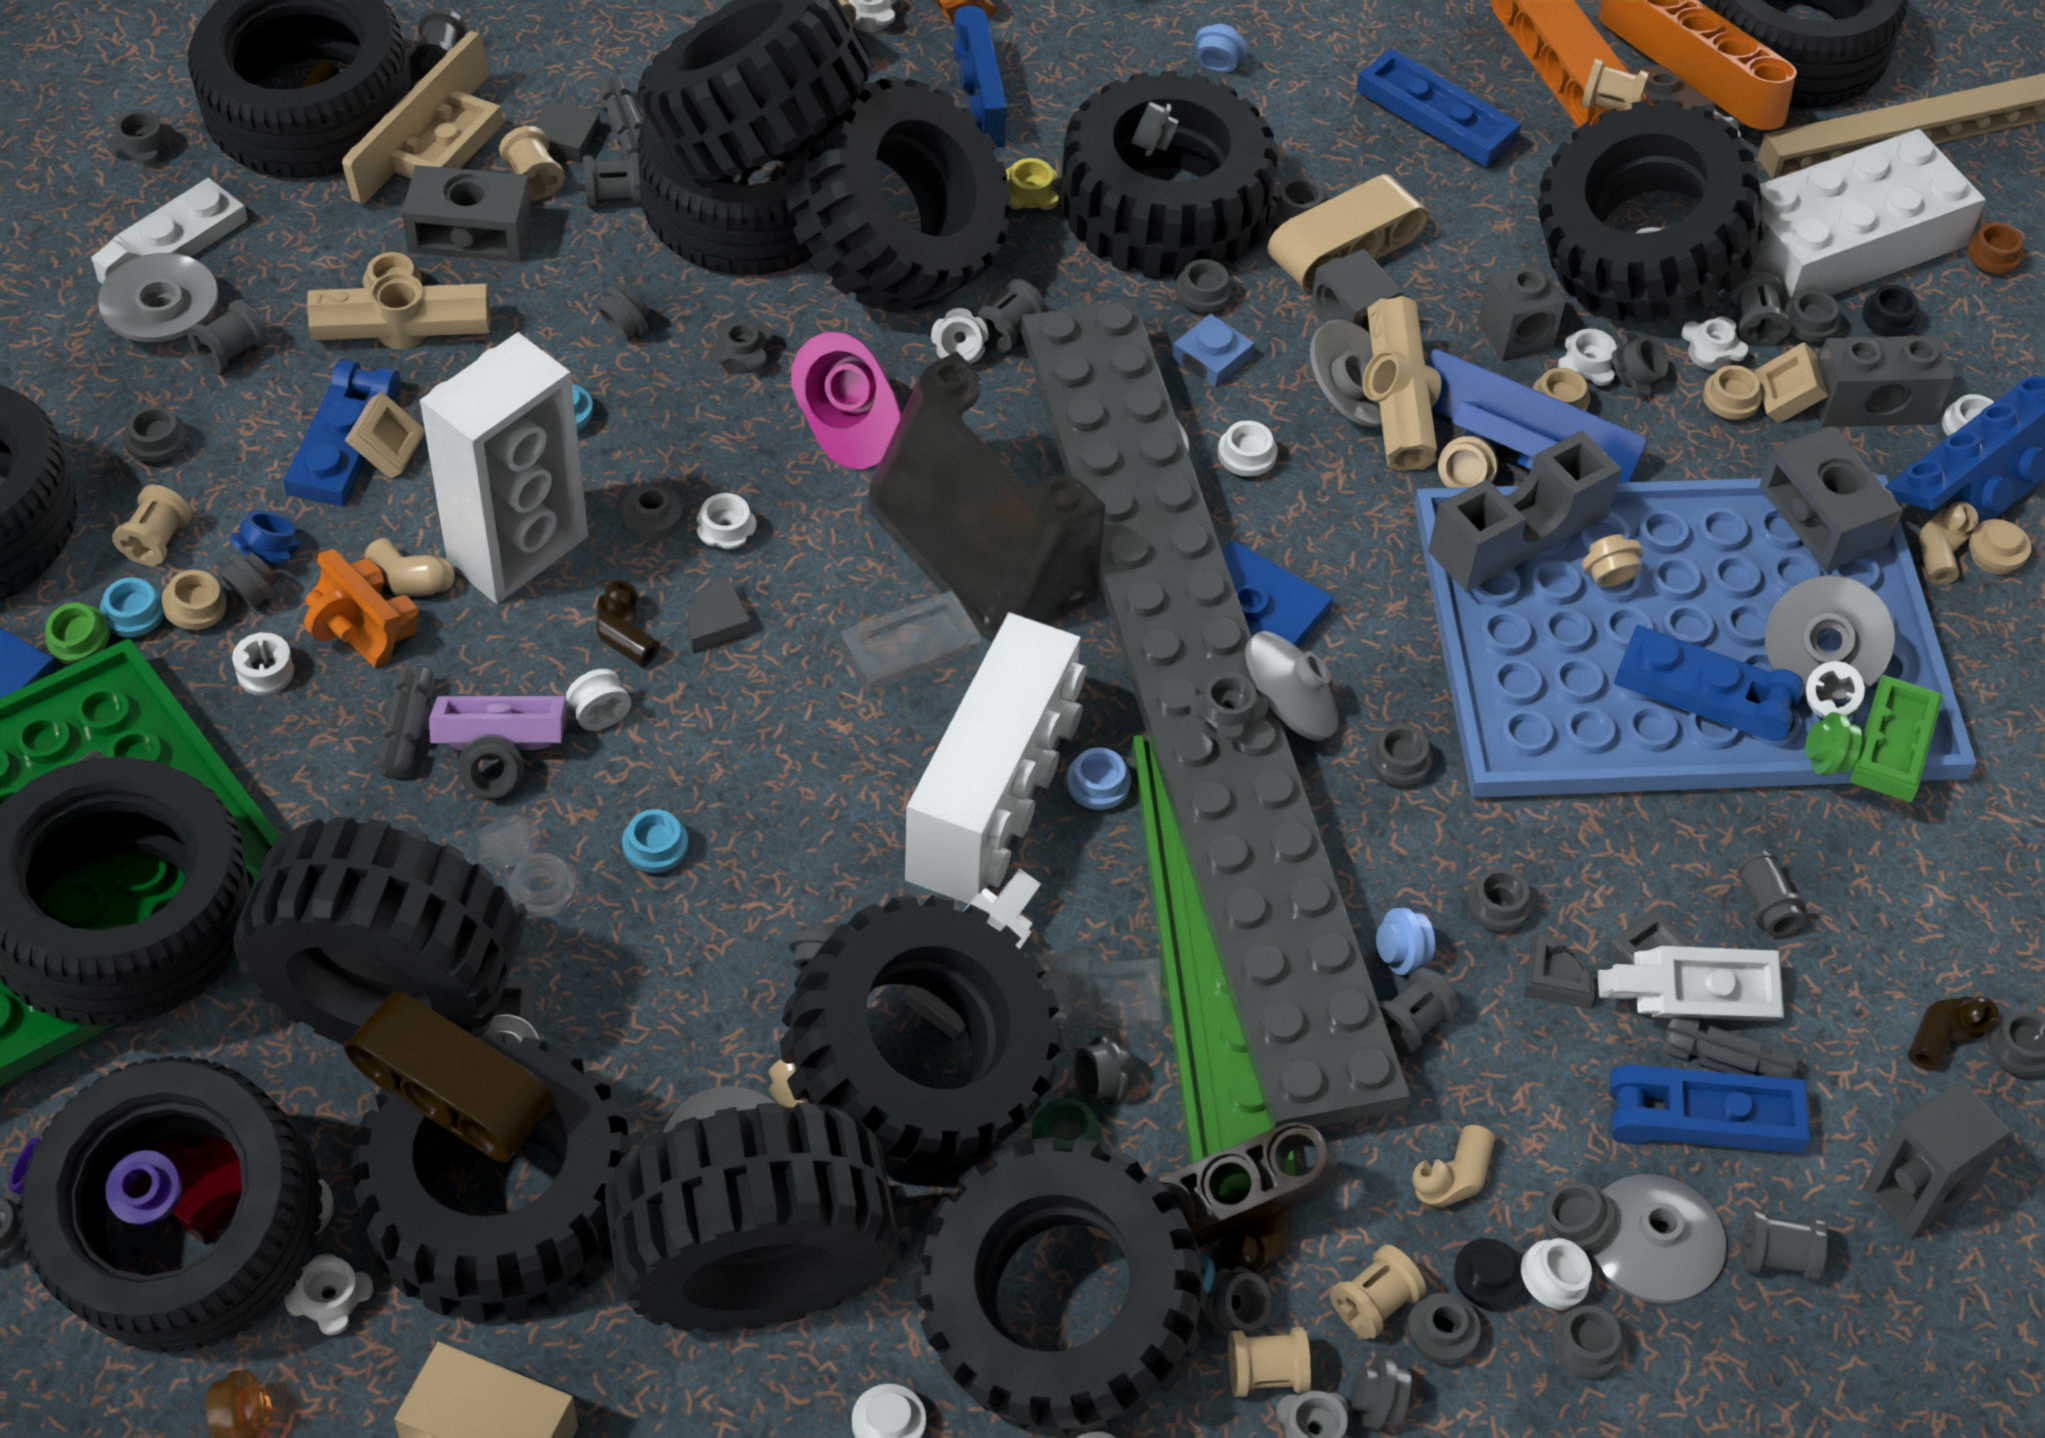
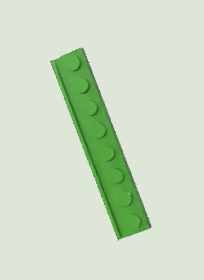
[1132,735,1297,1201]

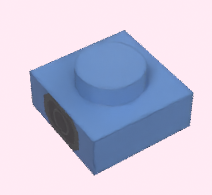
[1172,313,1255,388]

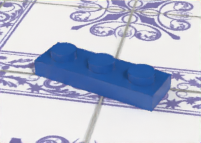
[1356,48,1521,167]

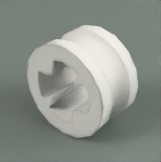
[232,632,295,695]
[1806,661,1865,719]
[566,669,631,731]

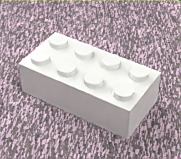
[1749,129,1986,309]
[420,332,588,604]
[905,612,1086,904]

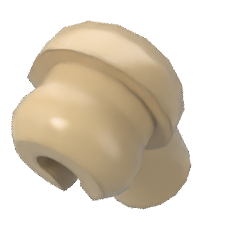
[1918,501,1979,585]
[364,538,455,597]
[1412,1125,1495,1208]

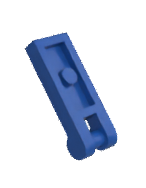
[953,5,1007,148]
[283,359,400,507]
[1614,624,1805,741]
[1609,1065,1810,1154]

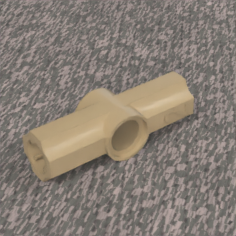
[307,272,491,350]
[1362,296,1441,471]

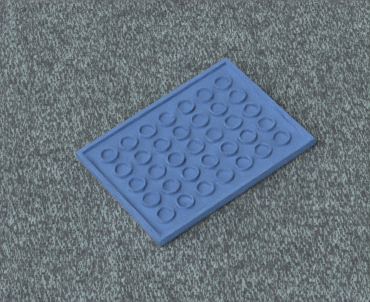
[1414,475,1977,798]

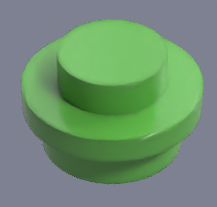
[45,602,110,664]
[1805,712,1862,776]

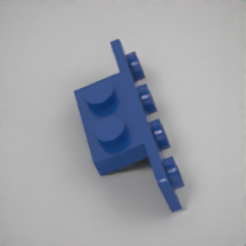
[1426,349,1648,483]
[1885,376,2045,531]

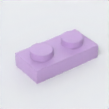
[429,696,567,750]

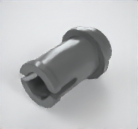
[1737,850,1806,937]

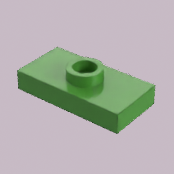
[1849,675,1944,803]

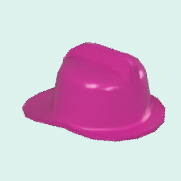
[791,332,901,470]

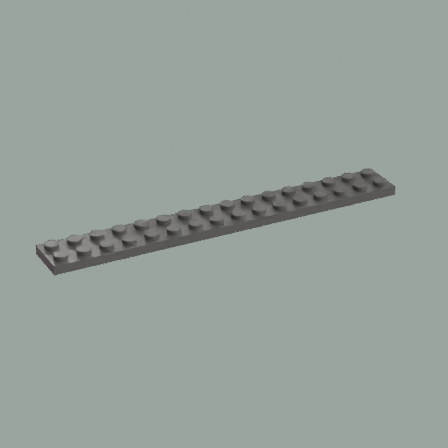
[1021,299,1410,1129]

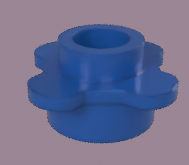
[230,511,299,565]

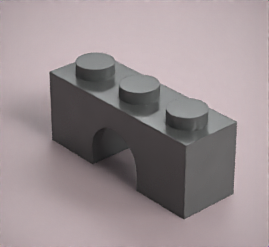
[1428,430,1622,592]

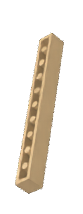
[1757,73,2045,180]

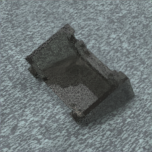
[869,351,1106,642]

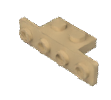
[342,31,504,204]

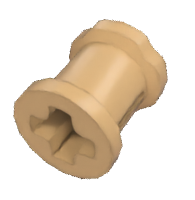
[1581,58,1649,111]
[499,126,565,201]
[112,484,192,567]
[1330,1244,1427,1339]
[1228,1327,1311,1397]

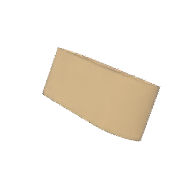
[1267,174,1429,292]

